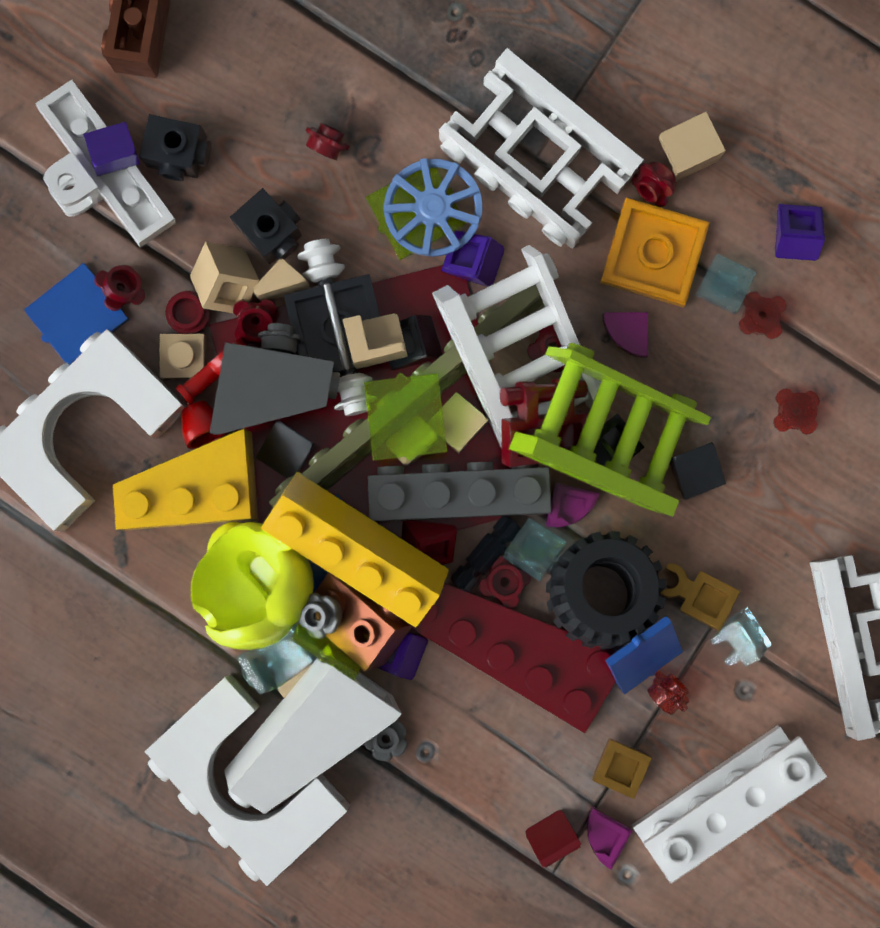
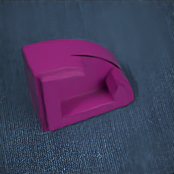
[602,312,648,358]
[545,483,599,527]
[587,807,633,870]

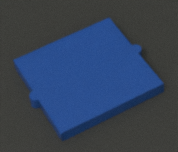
[24,263,130,365]
[605,616,683,695]

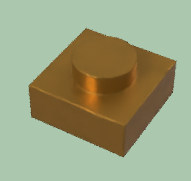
[592,738,652,799]

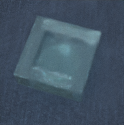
[695,253,757,314]
[503,518,566,582]

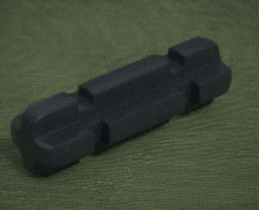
[451,516,521,592]

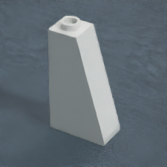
[224,648,402,814]

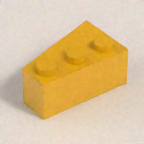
[113,428,258,530]

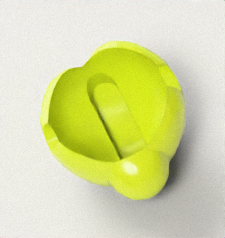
[190,522,314,650]

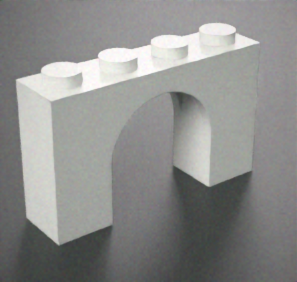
[0,329,187,532]
[145,674,350,886]

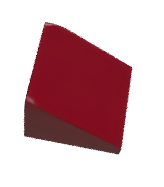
[401,520,457,565]
[525,810,582,868]

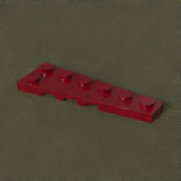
[411,583,617,733]

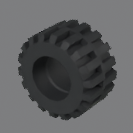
[546,531,667,649]

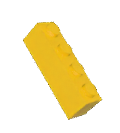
[260,472,449,628]

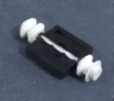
[284,239,390,416]

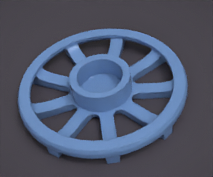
[384,158,483,257]

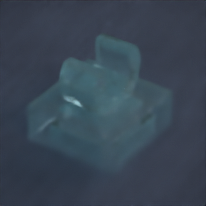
[711,607,772,667]

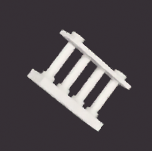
[432,245,601,448]
[631,726,827,883]

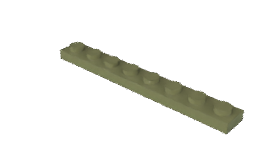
[269,284,545,507]

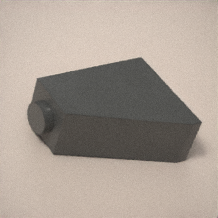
[210,342,340,434]

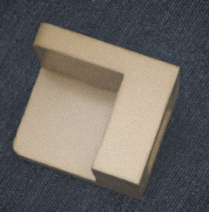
[659,112,726,181]
[190,241,259,313]
[343,313,408,369]

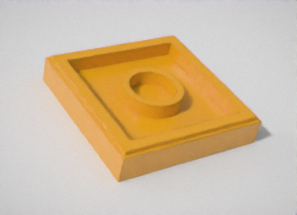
[600,198,710,308]

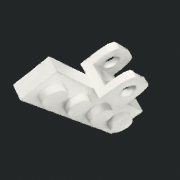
[35,80,176,247]

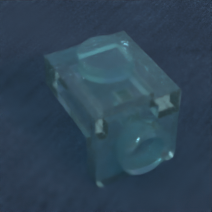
[237,624,317,694]

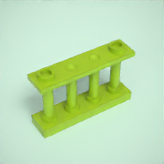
[509,343,711,517]

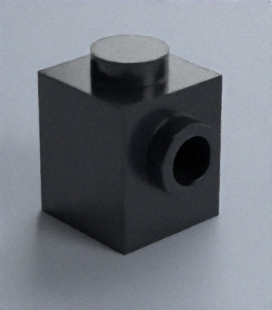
[139,114,211,181]
[230,188,302,264]

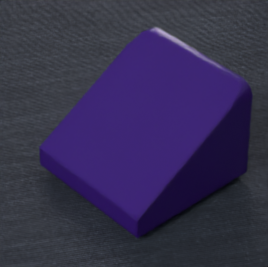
[83,122,140,177]
[775,204,825,261]
[441,230,504,287]
[377,632,428,680]

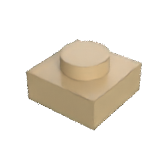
[160,334,206,380]

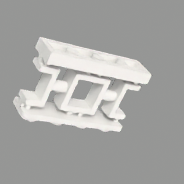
[439,48,644,249]
[810,555,880,741]

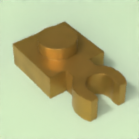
[661,563,740,632]

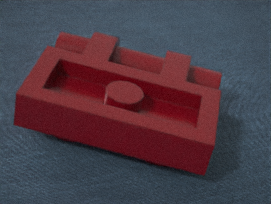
[499,378,589,467]

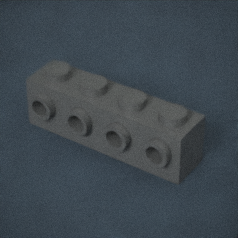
[368,462,551,522]

